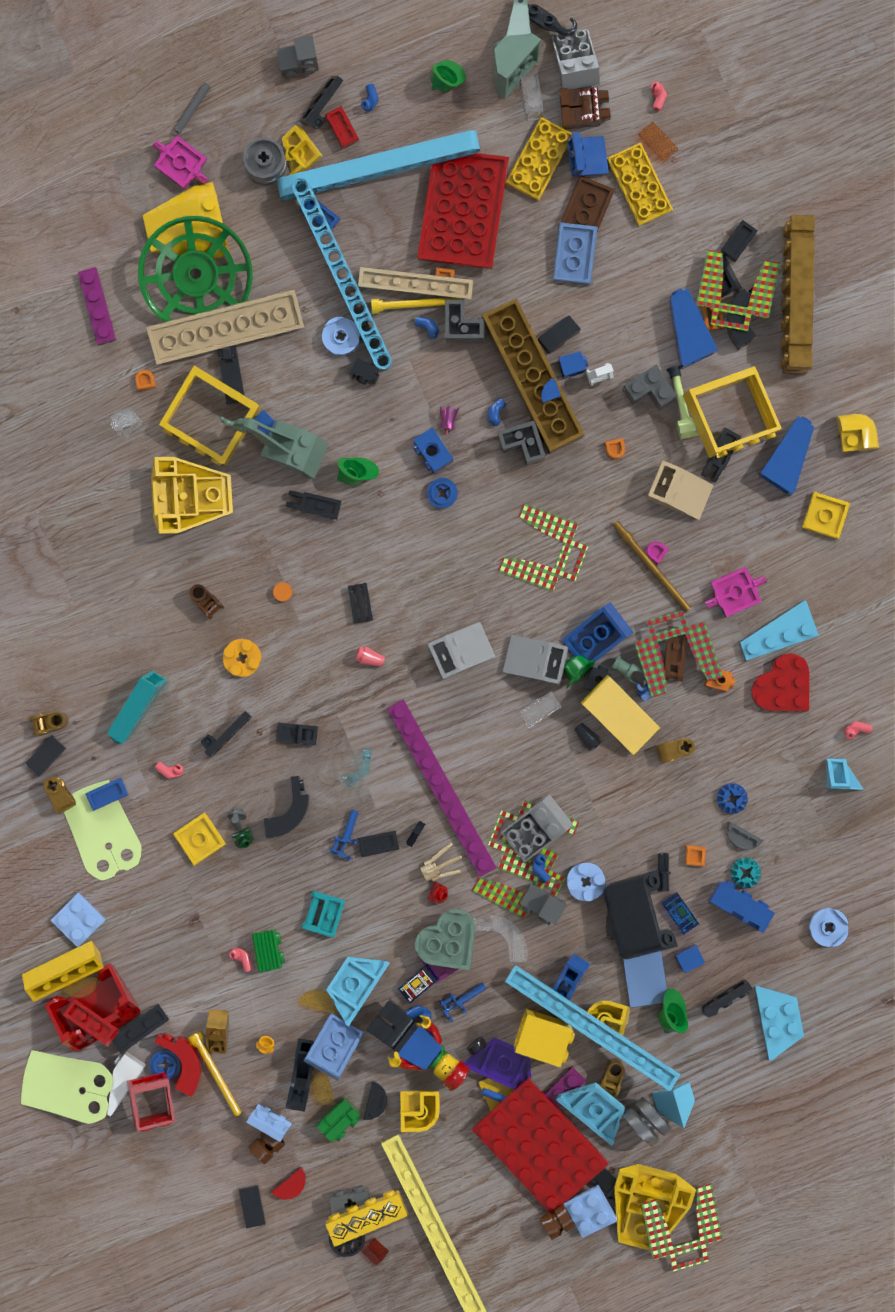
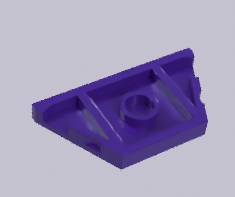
[464,1037,531,1090]

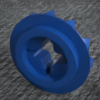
[427,478,458,508]
[717,783,748,814]
[150,1049,181,1080]

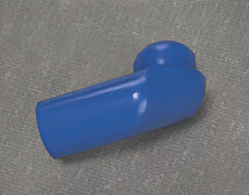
[415,316,439,339]

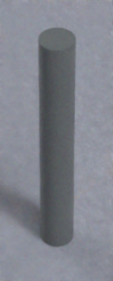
[174,83,211,134]

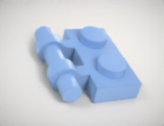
[246,1104,292,1142]

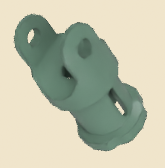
[610,655,644,684]

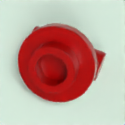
[427,881,448,904]

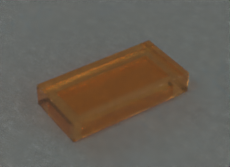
[638,121,678,163]

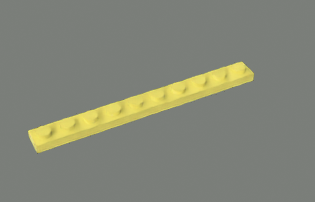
[381,1134,486,1312]

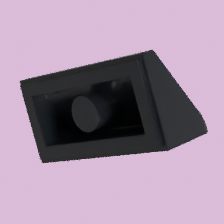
[721,255,742,298]

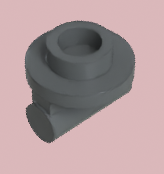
[227,809,247,830]

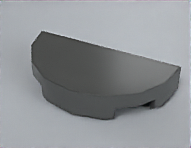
[727,821,764,850]

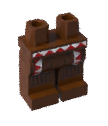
[560,86,611,130]

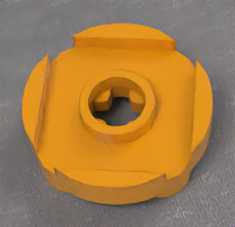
[223,639,262,677]

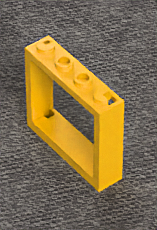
[159,366,262,466]
[683,366,782,459]

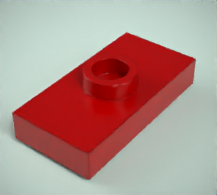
[325,106,359,149]

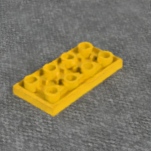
[506,117,572,202]
[607,143,673,227]
[581,675,660,755]

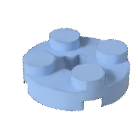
[322,317,360,356]
[567,863,605,901]
[808,908,848,947]

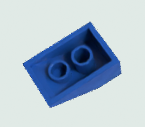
[561,602,634,662]

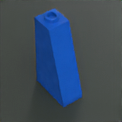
[669,288,718,370]
[758,416,814,497]

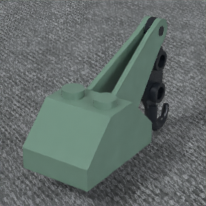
[492,0,577,99]

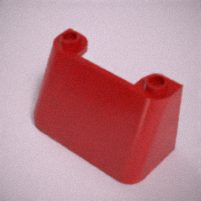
[44,963,141,1052]

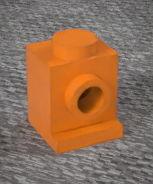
[704,670,735,692]

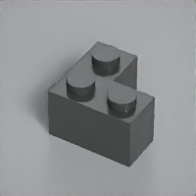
[277,35,319,78]
[445,300,484,343]
[623,364,677,410]
[497,421,545,466]
[519,883,567,926]

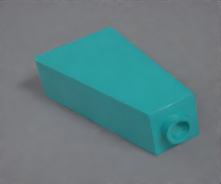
[107,670,168,744]

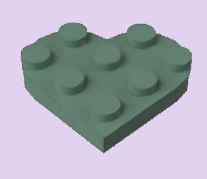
[415,909,476,970]

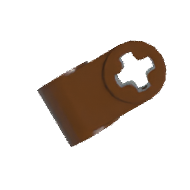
[189,584,224,620]

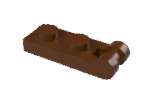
[664,626,687,681]

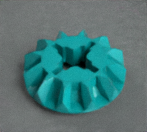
[730,857,761,888]

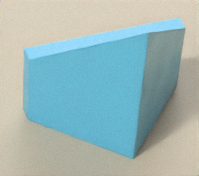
[826,759,864,790]
[652,1082,695,1128]

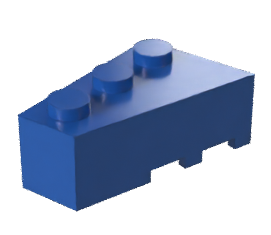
[708,880,775,933]

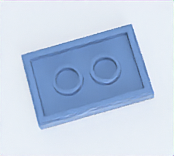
[553,222,598,285]
[623,951,667,1007]
[304,1013,364,1081]

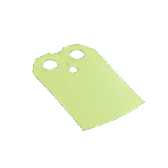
[64,780,142,881]
[21,1050,113,1124]

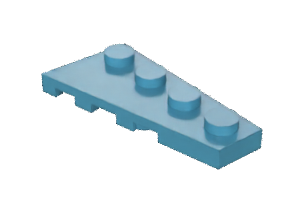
[739,600,819,661]

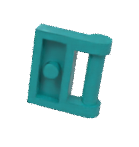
[301,890,346,938]

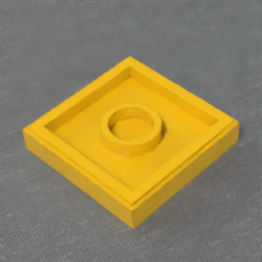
[802,492,850,540]
[173,812,226,866]

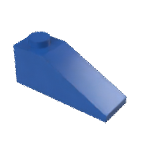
[543,954,590,1014]

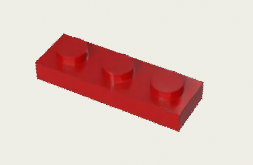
[63,999,120,1046]

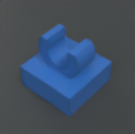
[635,677,652,702]

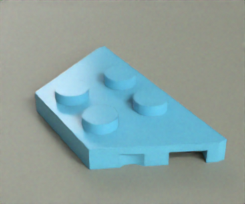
[326,957,390,1026]
[754,986,804,1061]
[556,1082,625,1146]

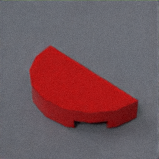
[271,1167,306,1200]

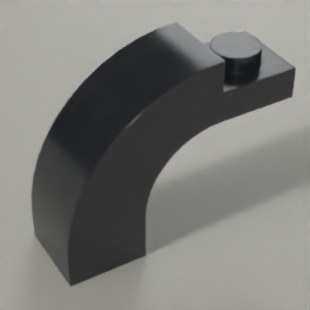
[726,287,756,351]
[264,776,310,838]
[286,1038,315,1112]

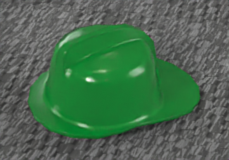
[430,60,466,93]
[337,457,379,486]
[564,655,595,689]
[658,989,688,1034]

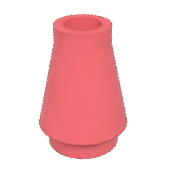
[355,646,385,667]

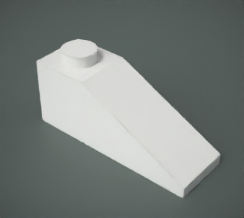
[107,1052,146,1116]

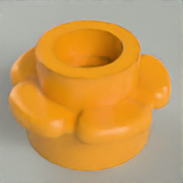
[256,1036,274,1054]

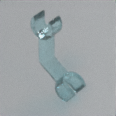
[343,749,372,787]

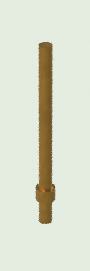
[612,520,691,613]

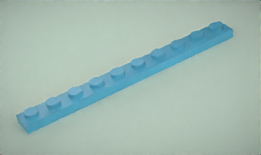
[505,965,681,1091]

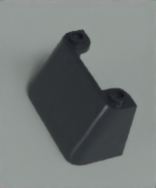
[603,870,678,959]

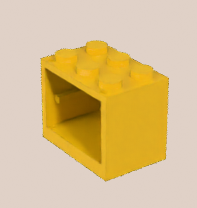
[514,1008,575,1068]

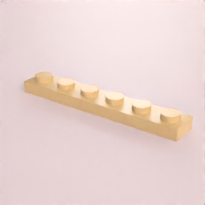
[358,267,474,300]

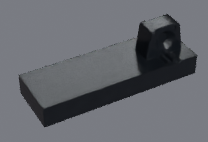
[299,75,344,129]
[217,345,245,405]
[201,711,252,758]
[112,1004,169,1054]

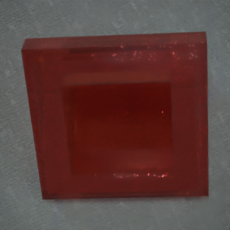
[362,1237,389,1265]

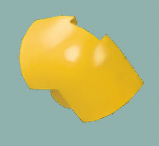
[836,414,879,453]
[581,1000,630,1035]
[400,1089,440,1132]

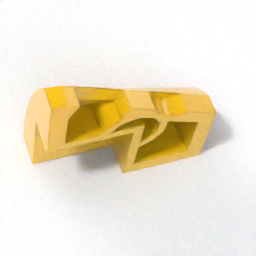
[282,125,323,175]

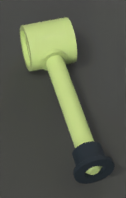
[666,366,699,440]

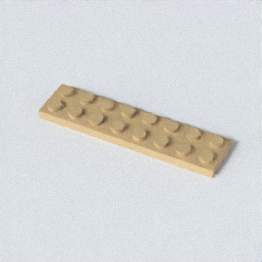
[146,290,304,364]

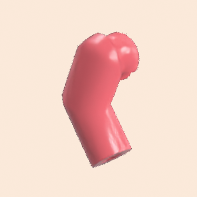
[650,81,667,111]
[844,721,872,740]
[154,761,183,779]
[229,948,254,972]

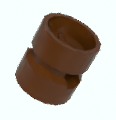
[248,1132,285,1164]
[540,1204,576,1240]

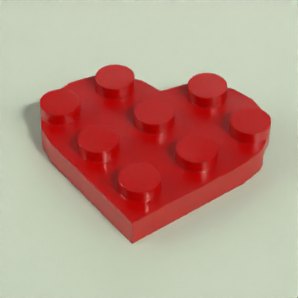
[751,653,810,711]

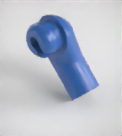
[361,84,379,112]
[488,398,507,426]
[532,854,551,884]
[406,1005,432,1020]

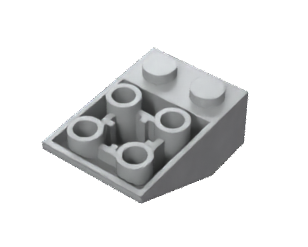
[551,29,600,90]
[428,622,496,680]
[503,635,568,685]
[501,794,573,863]

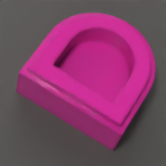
[646,542,669,565]

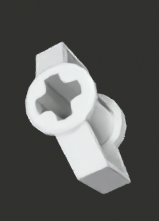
[586,363,614,386]

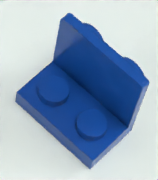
[567,132,609,177]

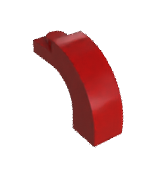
[154,1032,202,1097]

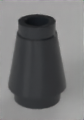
[574,723,601,752]

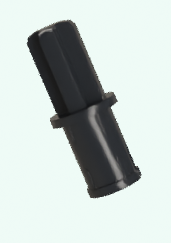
[657,852,671,892]

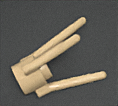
[420,843,462,881]

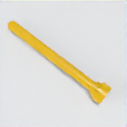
[371,298,462,314]
[187,1031,241,1116]

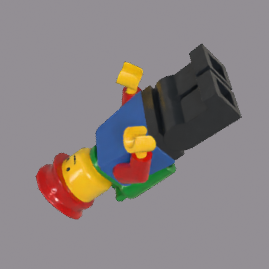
[366,999,470,1091]

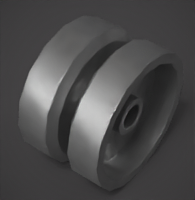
[243,137,287,186]
[623,1096,672,1147]

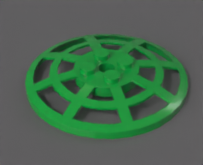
[138,216,253,322]

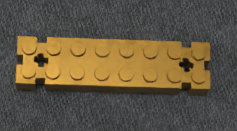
[780,215,815,375]

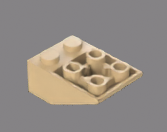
[646,461,714,520]

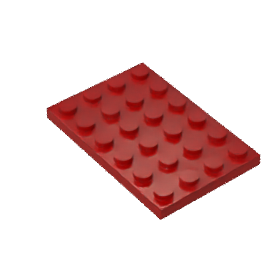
[417,153,509,270]
[472,1077,609,1214]

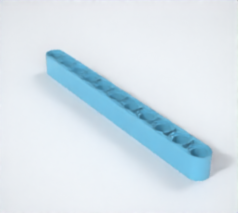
[276,130,481,200]
[292,178,393,371]

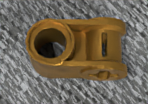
[29,712,69,736]
[656,738,695,764]
[43,777,77,815]
[599,1058,625,1099]

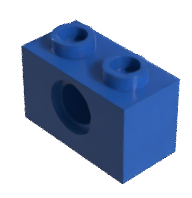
[412,427,454,474]

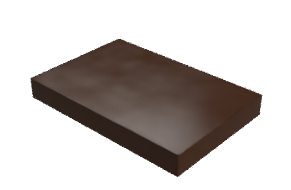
[558,176,615,232]

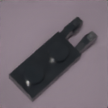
[701,427,741,483]
[286,491,342,520]
[701,979,752,1018]

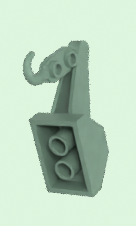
[220,417,328,479]

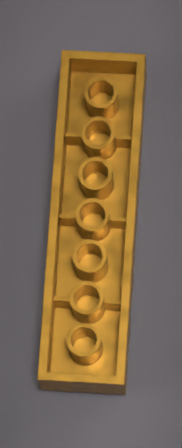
[482,298,584,455]

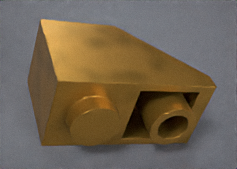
[206,1009,229,1053]

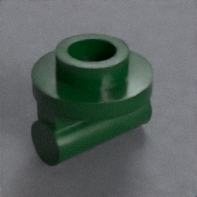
[231,827,254,848]

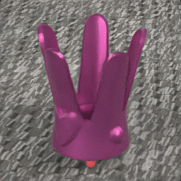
[439,406,459,435]

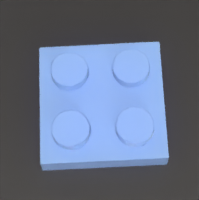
[51,893,106,947]
[564,1185,617,1238]

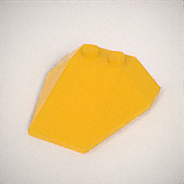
[143,182,229,259]
[151,457,233,534]
[614,1164,696,1251]

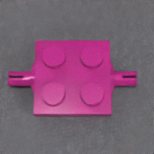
[153,136,209,190]
[705,567,767,617]

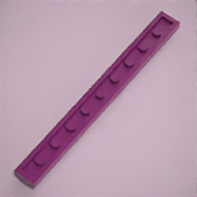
[387,699,497,877]

